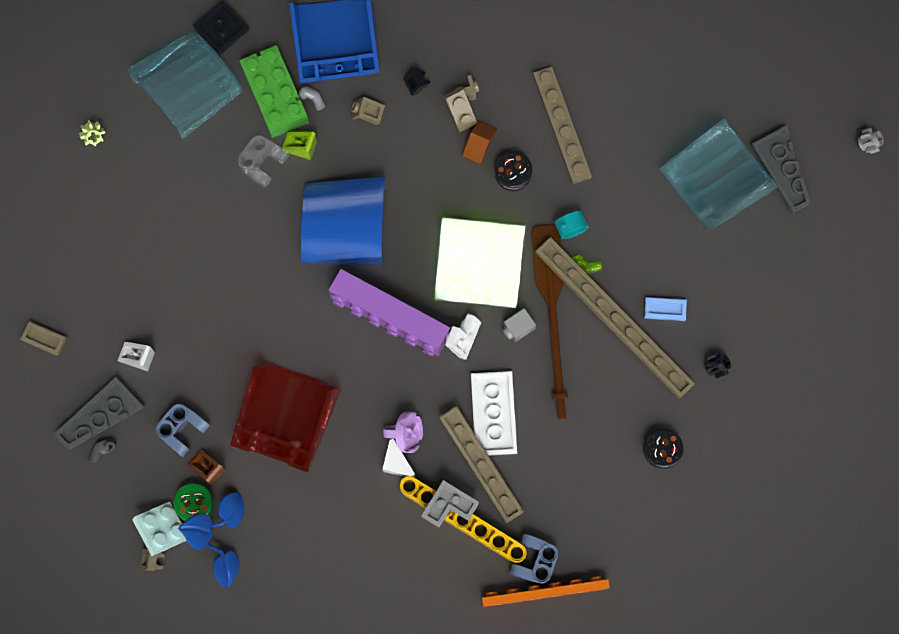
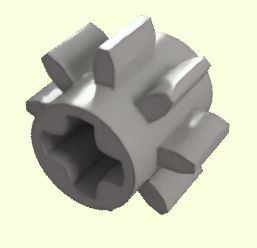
[858,128,884,154]

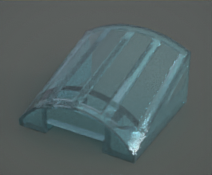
[126,31,244,139]
[659,118,778,232]

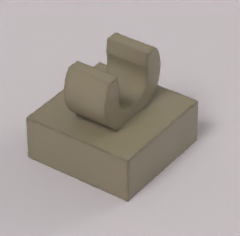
[139,549,165,571]

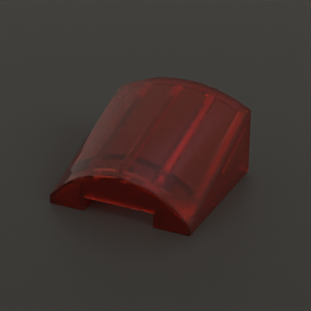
[230,364,341,472]

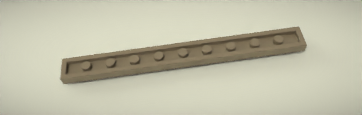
[535,237,695,399]

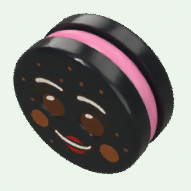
[495,151,532,191]
[643,429,684,469]

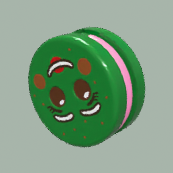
[173,483,214,521]

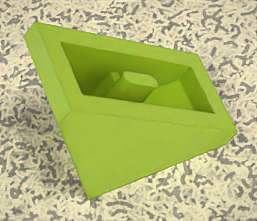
[281,132,317,160]

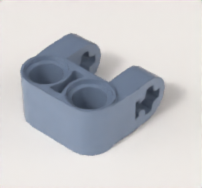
[156,404,210,457]
[509,534,558,584]

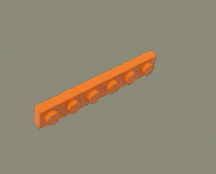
[482,576,610,607]

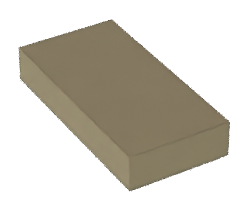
[20,321,68,357]

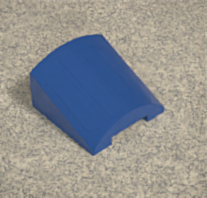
[289,0,380,83]
[301,177,386,265]

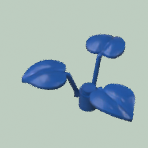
[178,492,244,588]

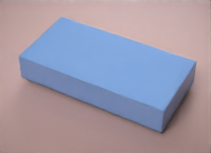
[644,297,687,321]

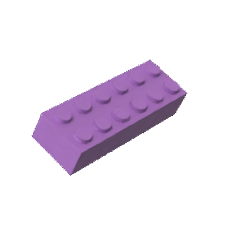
[329,269,450,357]

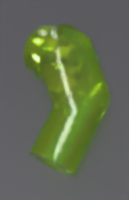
[573,255,603,274]

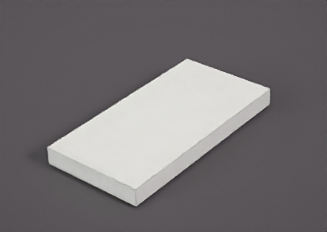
[471,371,517,456]

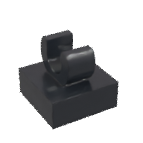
[403,68,430,96]

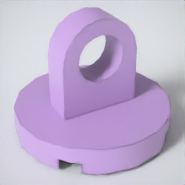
[383,411,423,453]

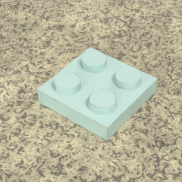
[132,502,187,556]

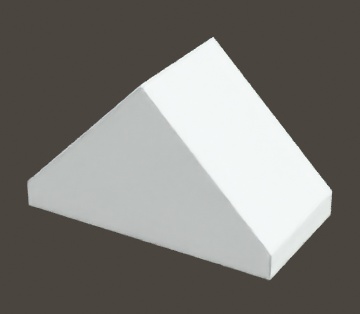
[118,342,155,371]
[383,439,415,477]

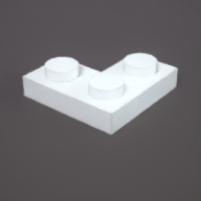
[445,314,481,360]

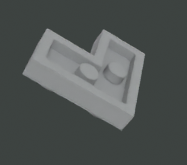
[421,480,480,528]

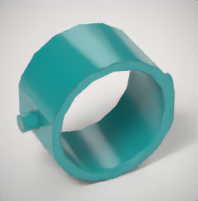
[554,211,589,240]

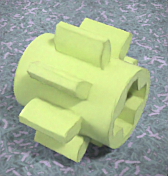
[79,120,105,146]

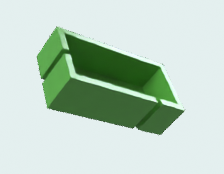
[239,45,309,138]

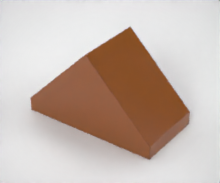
[462,121,497,165]
[188,450,225,485]

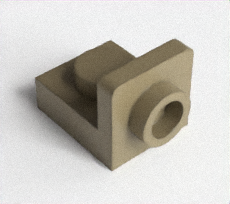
[451,75,479,101]
[351,97,385,125]

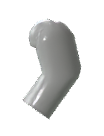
[298,86,325,110]

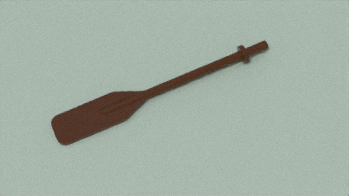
[531,225,568,420]

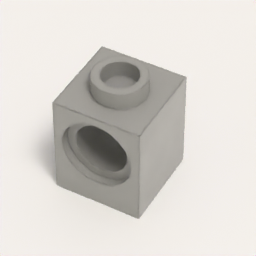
[503,308,536,342]

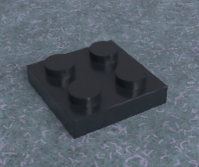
[193,0,249,56]

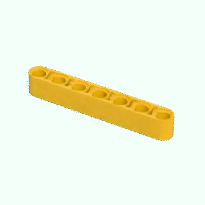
[400,476,526,564]

